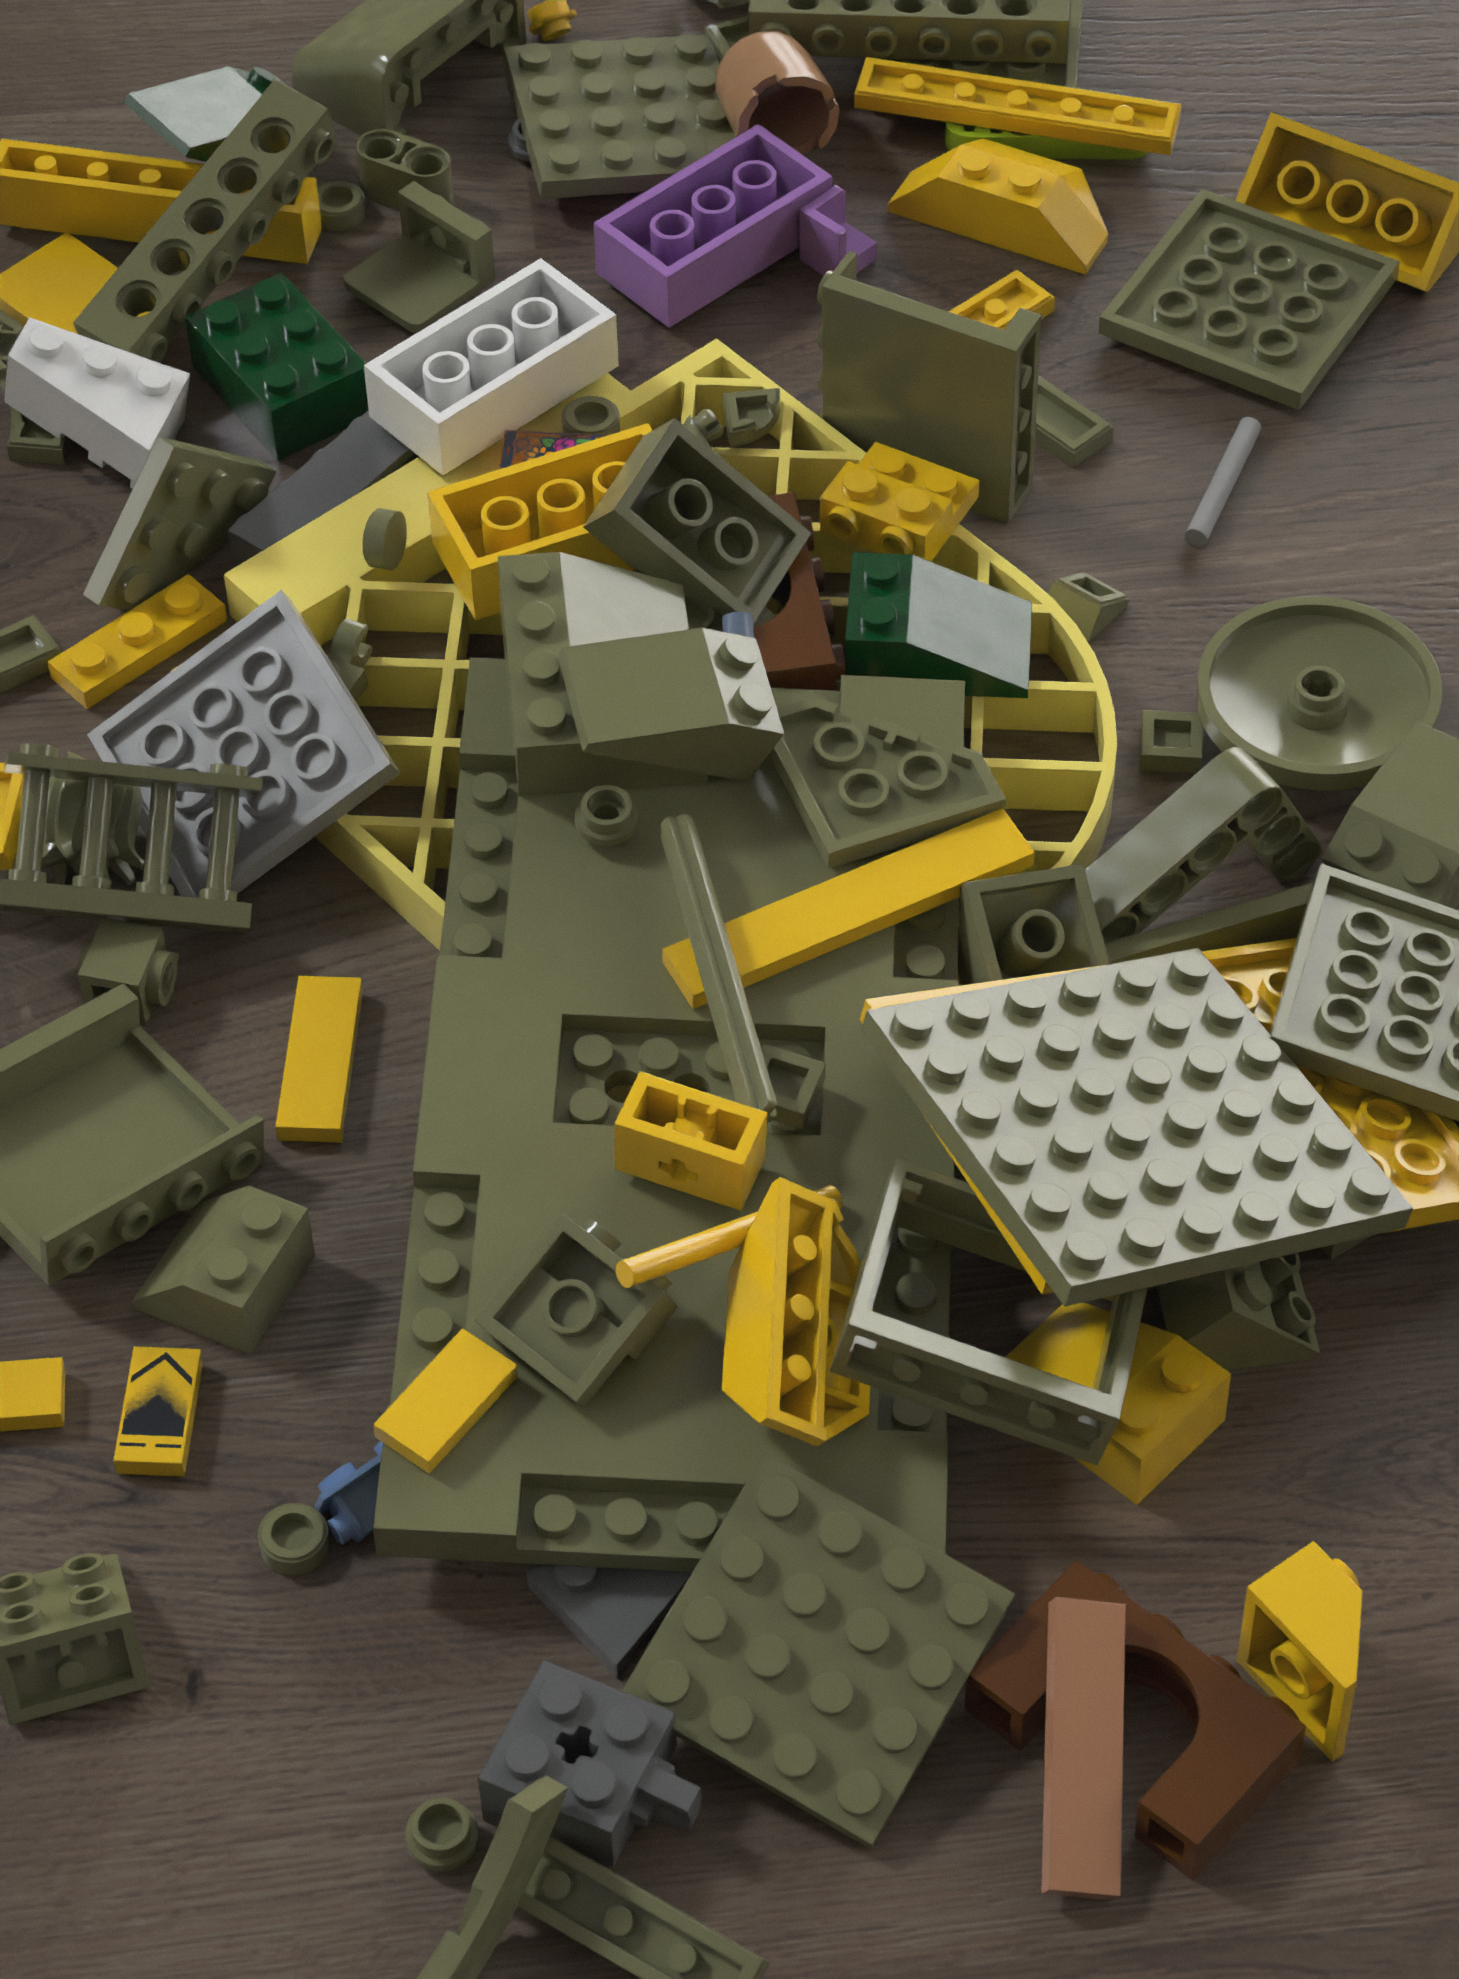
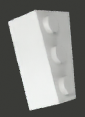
[4,317,190,489]

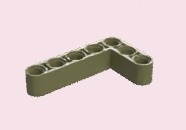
[1085,747,1321,943]

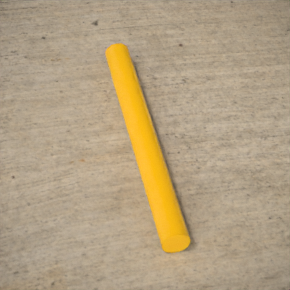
[615,1185,842,1288]

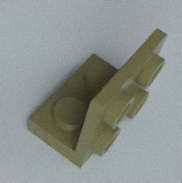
[0,1553,150,1725]

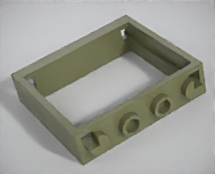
[829,1158,1147,1465]

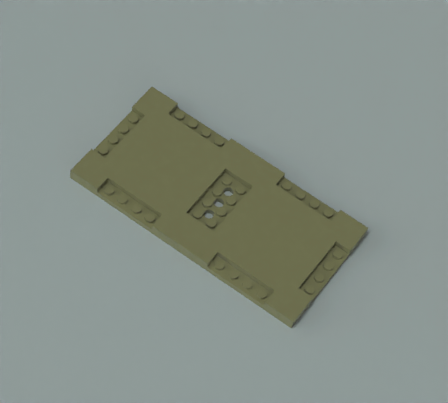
[373,657,965,1572]

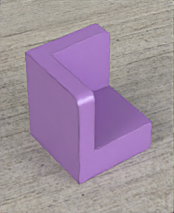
[799,185,877,275]

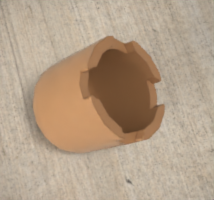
[715,31,840,154]

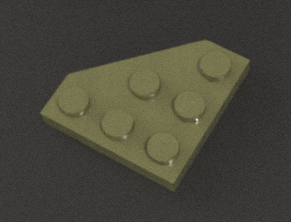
[83,436,276,611]
[769,697,1006,869]

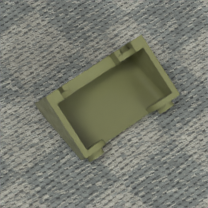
[291,0,527,136]

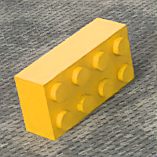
[427,423,653,621]

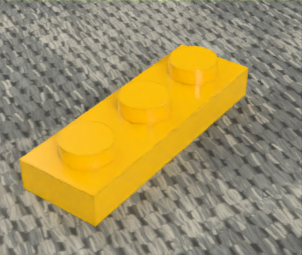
[48,574,227,709]

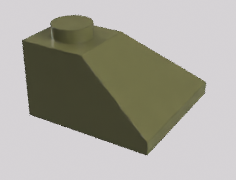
[957,864,1109,986]

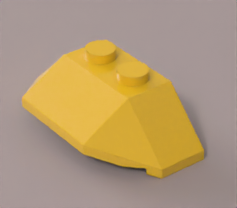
[888,138,1108,275]
[722,1177,873,1447]

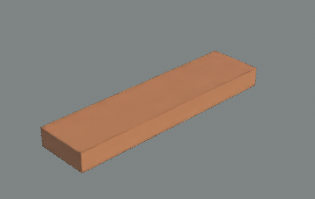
[1041,1597,1126,1901]

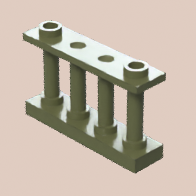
[0,743,263,935]

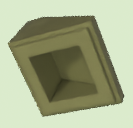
[1048,572,1129,642]

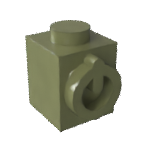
[78,918,179,1026]

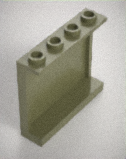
[817,251,1041,523]
[0,983,264,1286]

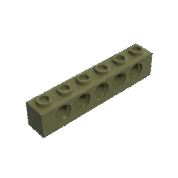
[749,0,1070,64]
[73,79,337,363]

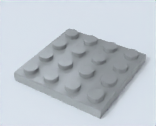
[87,590,400,898]

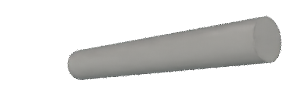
[1185,417,1262,547]

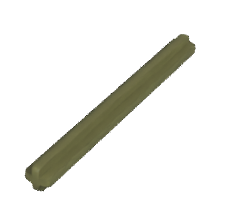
[660,814,777,1123]

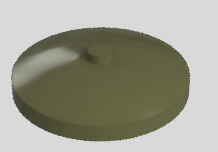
[1196,596,1443,791]

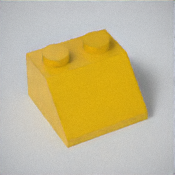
[1237,1541,1362,1762]

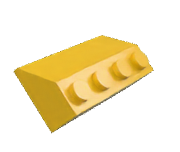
[1235,112,1459,292]

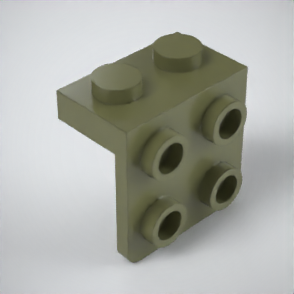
[344,181,495,333]

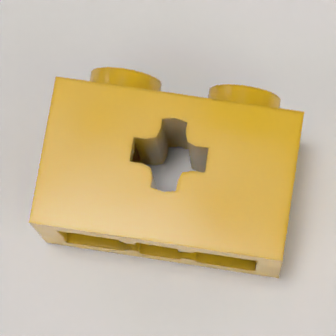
[614,1071,767,1211]

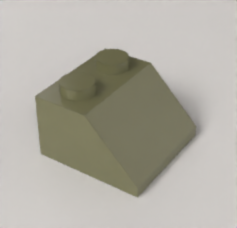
[132,1186,315,1355]

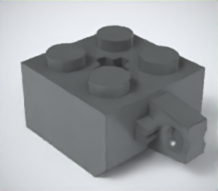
[478,1660,702,1867]

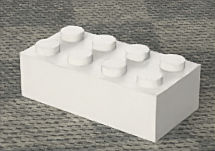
[364,258,619,475]

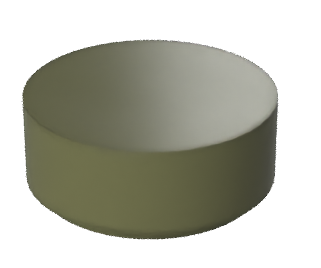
[317,181,366,231]
[562,396,620,439]
[362,508,407,570]
[258,1503,330,1576]

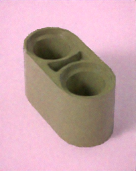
[356,129,454,211]

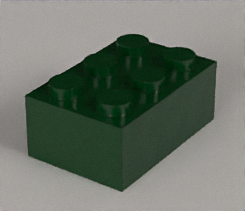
[185,272,369,461]

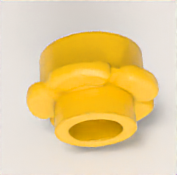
[526,0,577,41]

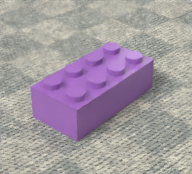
[594,124,832,328]

